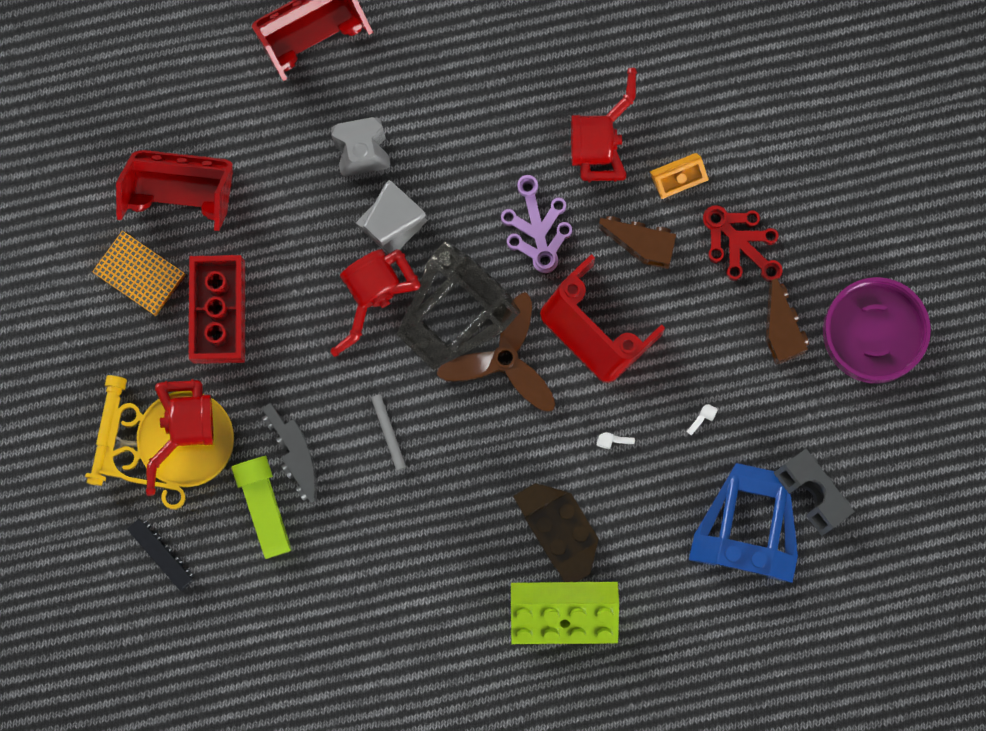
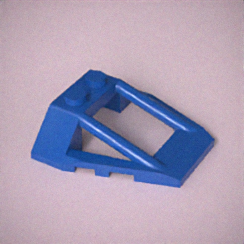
[689,463,798,583]

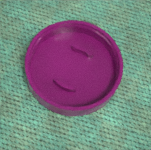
[823,277,931,383]

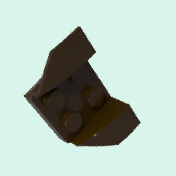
[513,483,599,582]

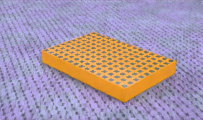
[92,231,186,316]

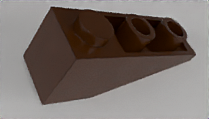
[598,216,676,269]
[766,278,809,365]

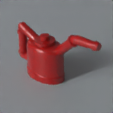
[571,68,637,182]
[330,249,420,357]
[146,379,214,496]

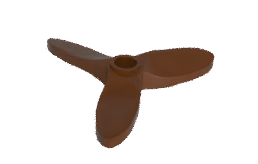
[437,292,555,412]

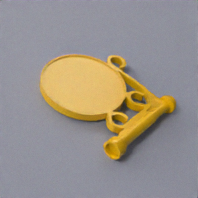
[85,375,234,510]

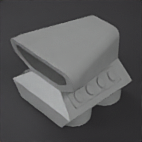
[331,117,390,177]
[356,180,428,254]

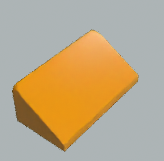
[650,153,709,199]

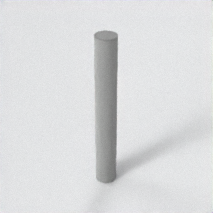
[371,394,406,471]

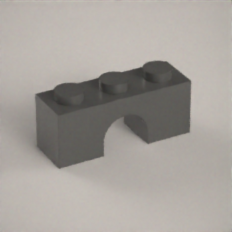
[774,449,855,536]

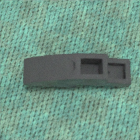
[262,403,317,504]

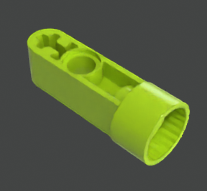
[231,456,291,559]

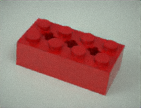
[189,255,245,364]

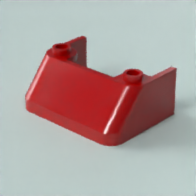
[252,0,373,81]
[116,150,233,231]
[540,254,665,383]

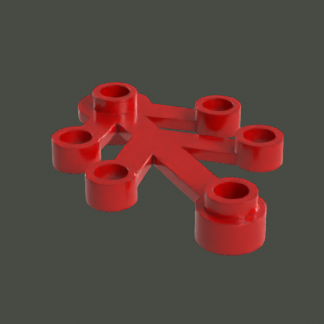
[703,205,783,282]

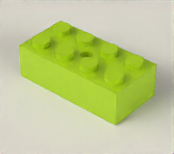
[511,582,619,644]

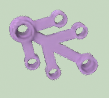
[501,175,572,273]

